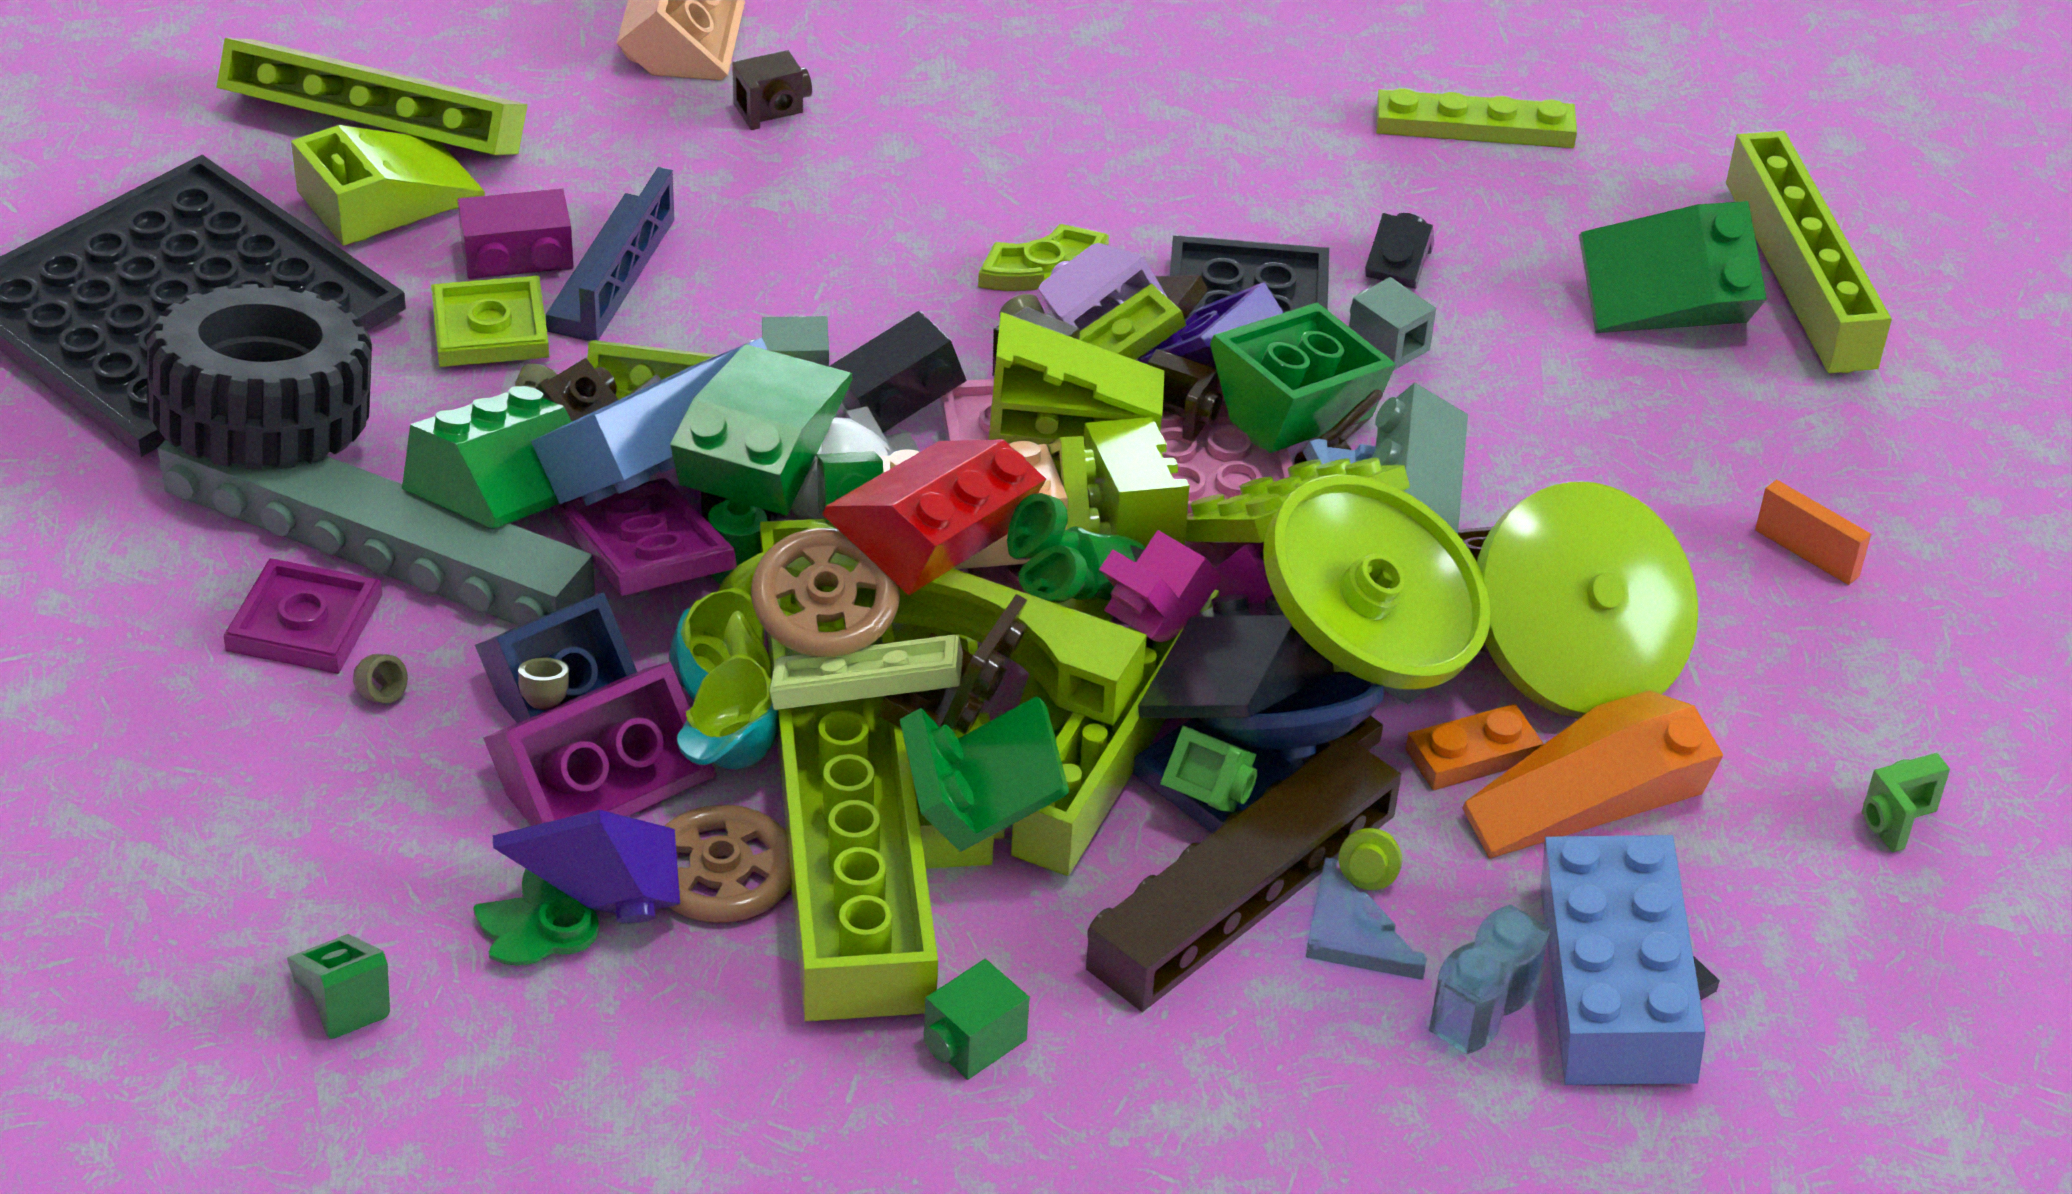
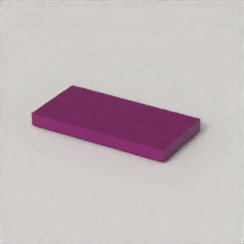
[557,478,737,596]

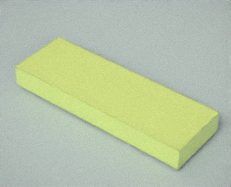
[770,635,963,710]

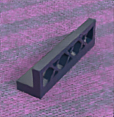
[545,167,674,341]

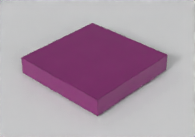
[223,558,383,674]

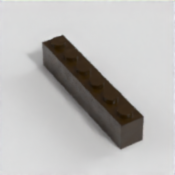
[1086,735,1402,1013]

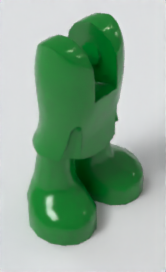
[1007,493,1145,603]

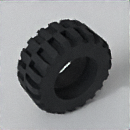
[147,284,372,470]

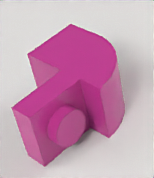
[1099,530,1222,642]

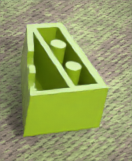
[988,312,1164,445]
[1084,417,1190,548]

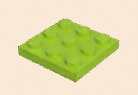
[1185,458,1410,543]

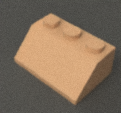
[616,0,745,80]

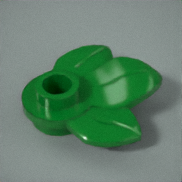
[473,869,599,966]

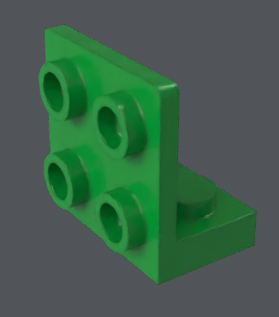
[900,696,1069,852]

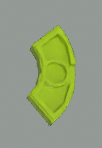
[978,224,1109,291]

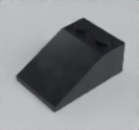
[1138,594,1334,718]

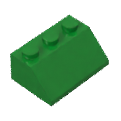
[1210,302,1396,453]
[402,386,572,529]

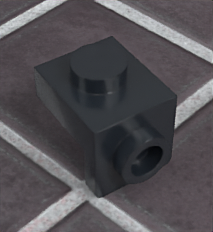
[1365,213,1434,289]

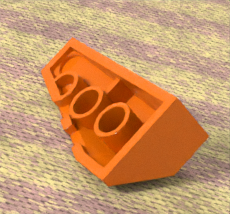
[1462,690,1724,859]

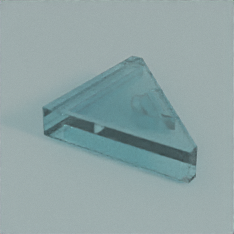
[1305,858,1427,980]

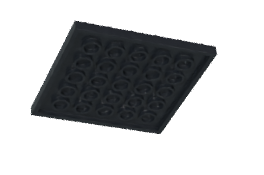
[0,155,406,457]

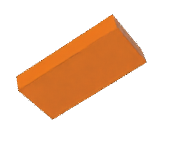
[1755,479,1872,585]

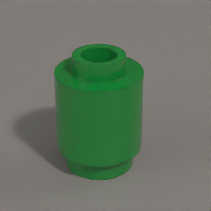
[708,499,767,584]

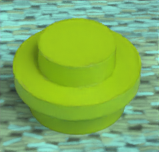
[1338,828,1403,890]

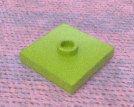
[431,276,550,367]

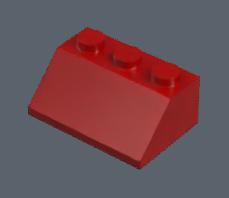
[822,439,1046,595]

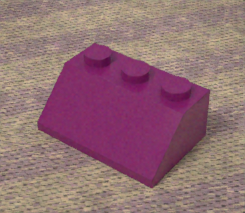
[483,662,717,826]

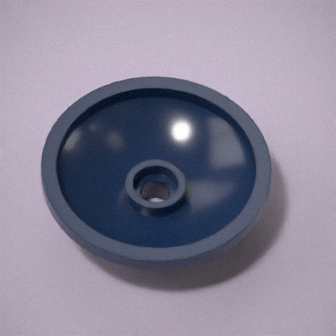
[1200,672,1384,759]

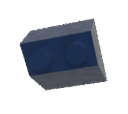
[475,592,637,723]

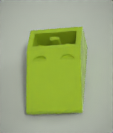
[291,125,485,246]

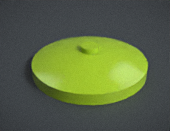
[1263,474,1491,690]
[1477,481,1698,718]

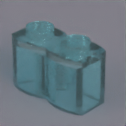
[1429,905,1550,1054]

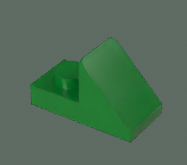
[287,934,390,1039]

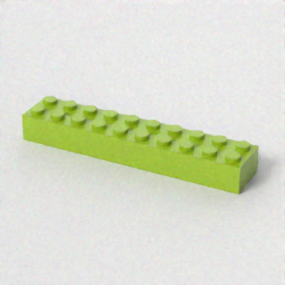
[760,519,938,1022]

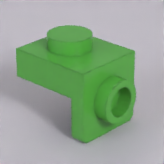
[1160,726,1257,812]
[1861,753,1950,852]

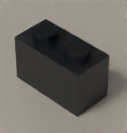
[828,310,967,433]

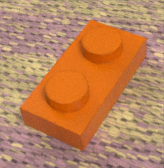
[1405,704,1544,790]

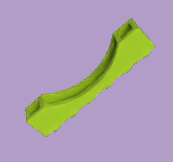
[780,520,1147,726]

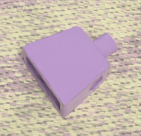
[1038,243,1167,331]

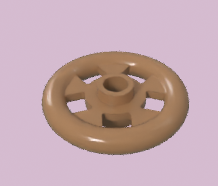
[751,528,900,657]
[664,804,791,923]

